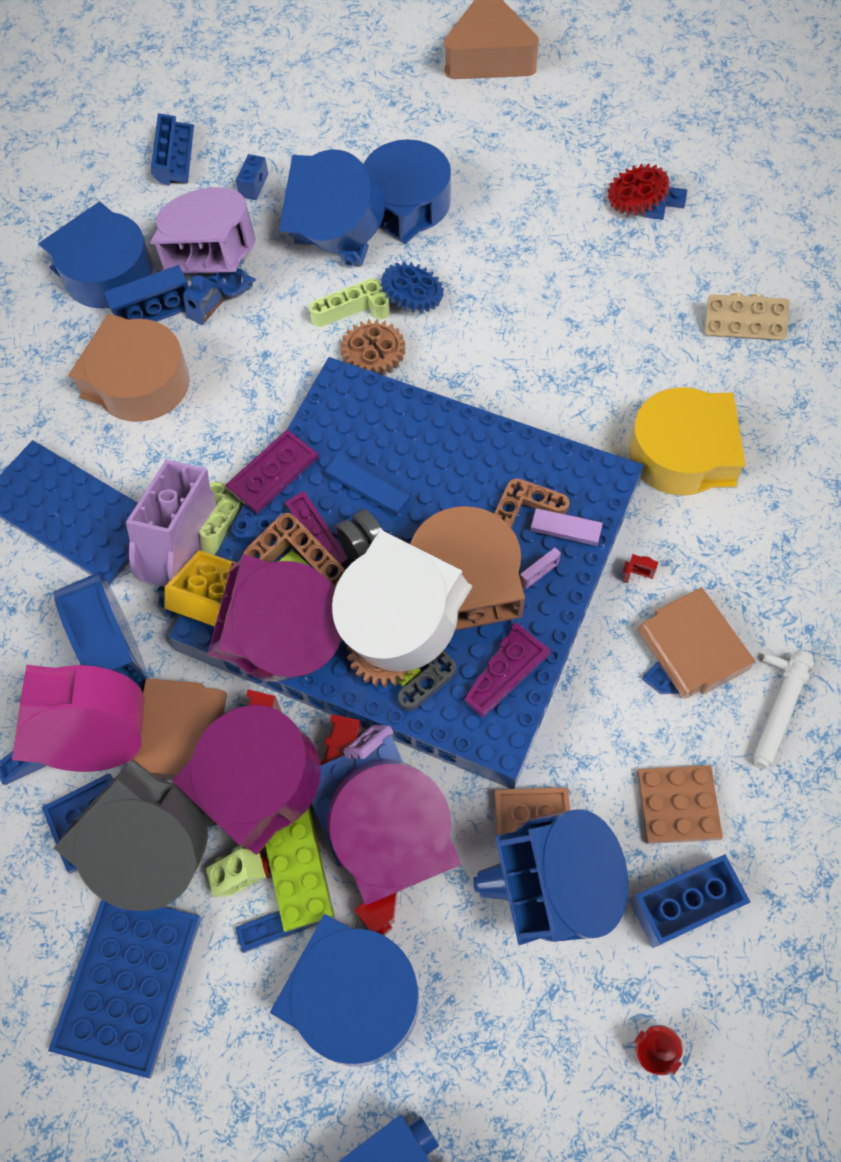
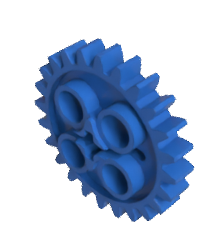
[380,261,444,313]

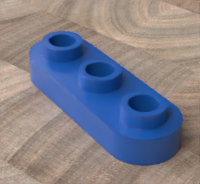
[231,515,294,542]

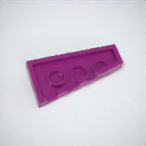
[465,622,550,718]

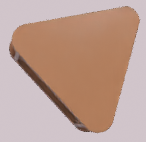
[444,0,539,79]

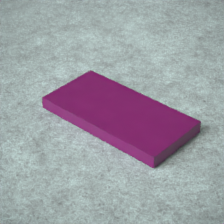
[225,430,319,514]

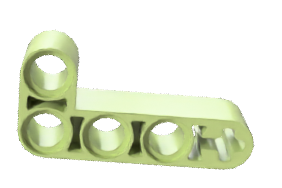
[309,279,390,327]
[199,482,244,555]

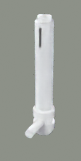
[753,650,814,769]

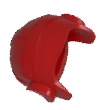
[634,1025,683,1076]

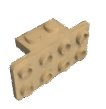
[705,293,790,340]

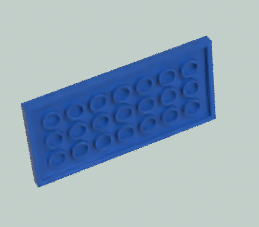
[0,440,138,585]

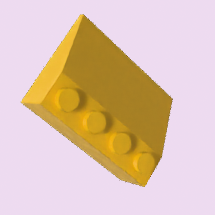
[164,550,236,626]

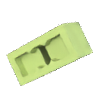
[206,846,266,897]

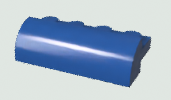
[151,113,194,185]

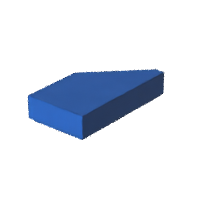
[642,661,680,694]

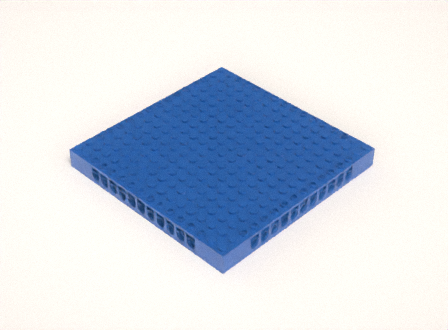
[168,357,644,789]

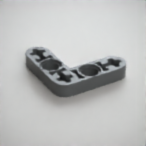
[398,650,456,711]

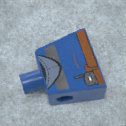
[183,275,224,326]

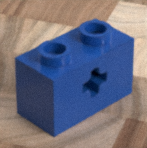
[236,154,269,200]

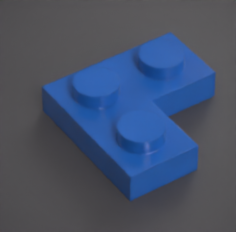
[644,187,687,220]

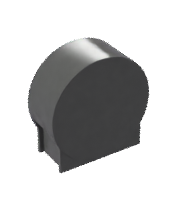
[53,759,208,911]

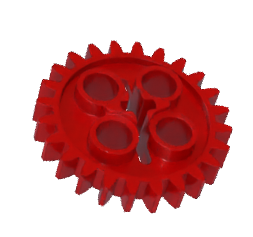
[608,163,670,215]

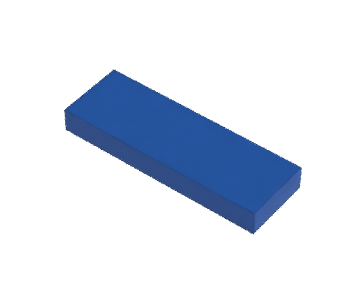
[235,911,316,953]

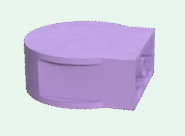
[126,459,217,587]

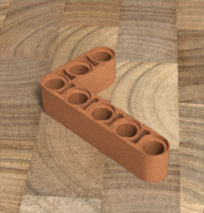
[244,513,346,589]

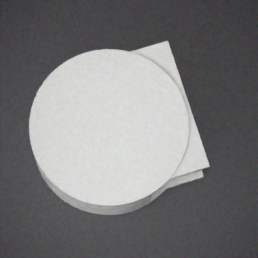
[332,530,473,672]

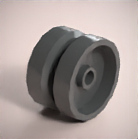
[335,508,383,561]

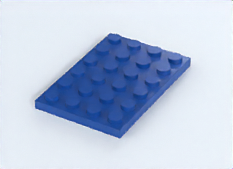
[48,899,201,1079]

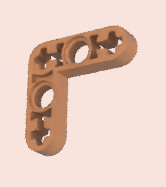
[494,479,569,528]

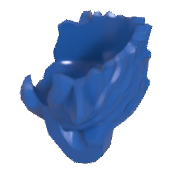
[207,268,256,298]

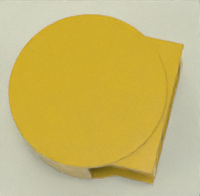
[629,387,746,496]

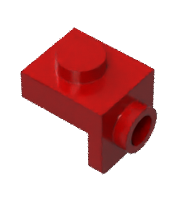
[622,554,658,583]

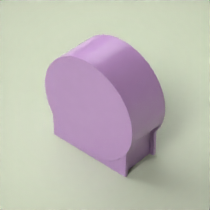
[150,187,256,273]

